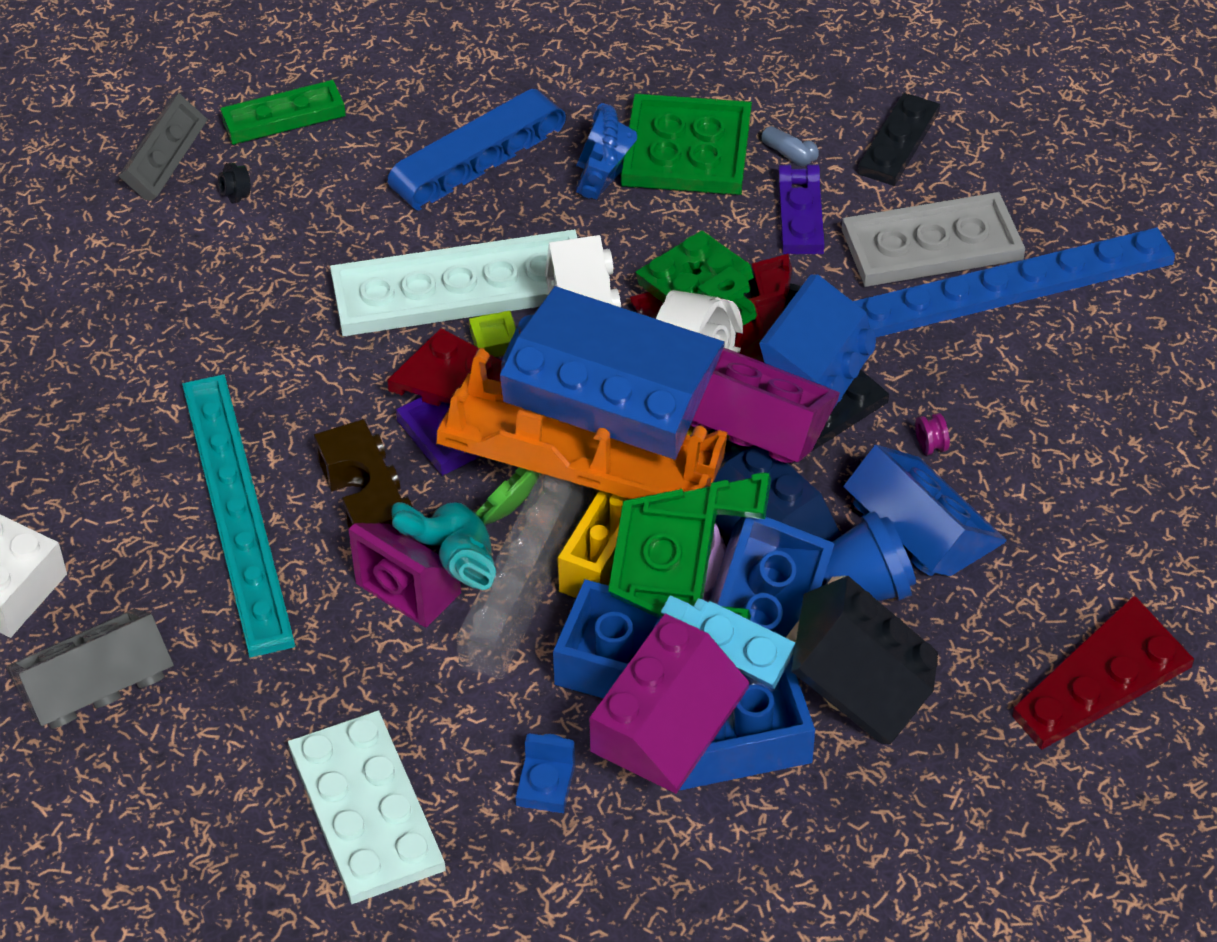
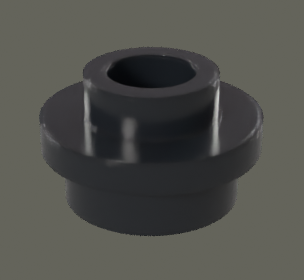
[218,163,251,203]

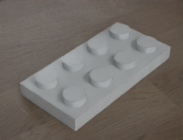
[842,192,1025,287]

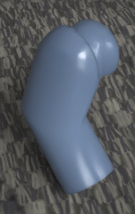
[762,126,819,166]

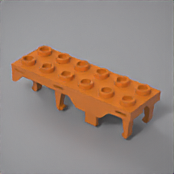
[436,348,728,499]

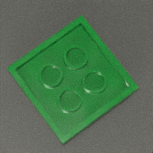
[621,94,752,195]

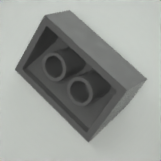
[5,608,174,729]

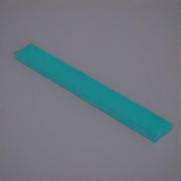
[182,374,295,658]

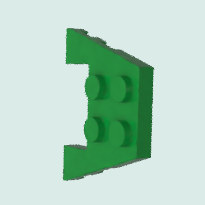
[608,473,771,620]

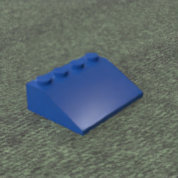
[500,286,725,460]

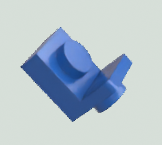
[516,734,575,813]

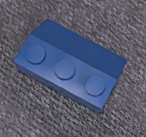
[759,274,876,411]
[843,444,1007,576]
[709,517,835,664]

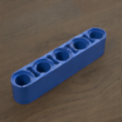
[387,89,566,210]

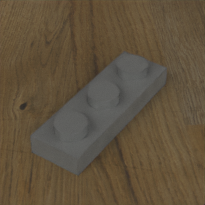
[119,93,208,201]

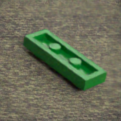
[220,80,346,145]

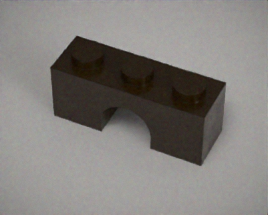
[314,419,413,529]

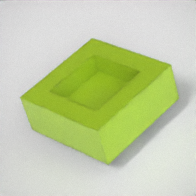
[469,311,516,357]

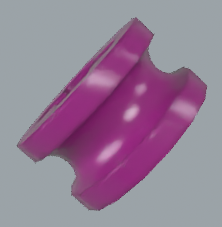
[915,413,950,456]

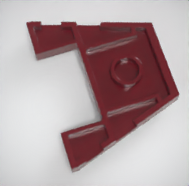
[630,254,792,363]

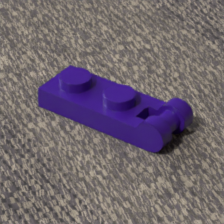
[778,164,824,254]

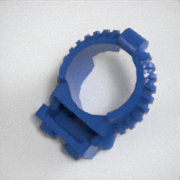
[576,103,638,200]

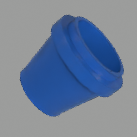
[822,511,916,602]

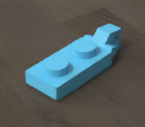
[661,595,796,689]

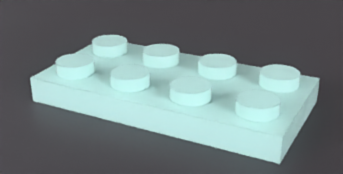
[288,710,446,904]

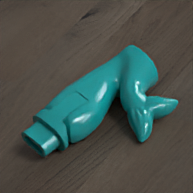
[391,502,496,590]

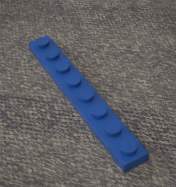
[853,227,1175,337]

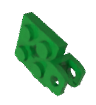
[635,230,757,326]

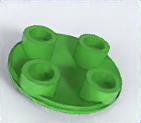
[476,467,541,525]

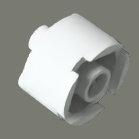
[656,290,743,353]

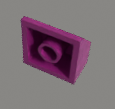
[348,523,461,628]

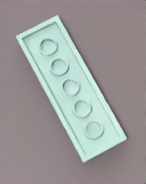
[330,229,577,336]

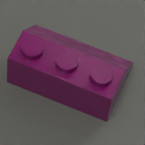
[691,347,840,463]
[589,613,749,794]

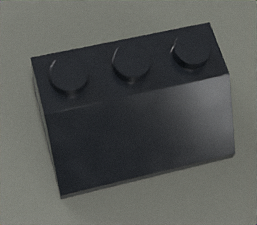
[791,576,938,745]

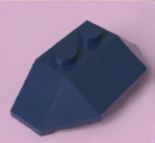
[714,443,841,542]

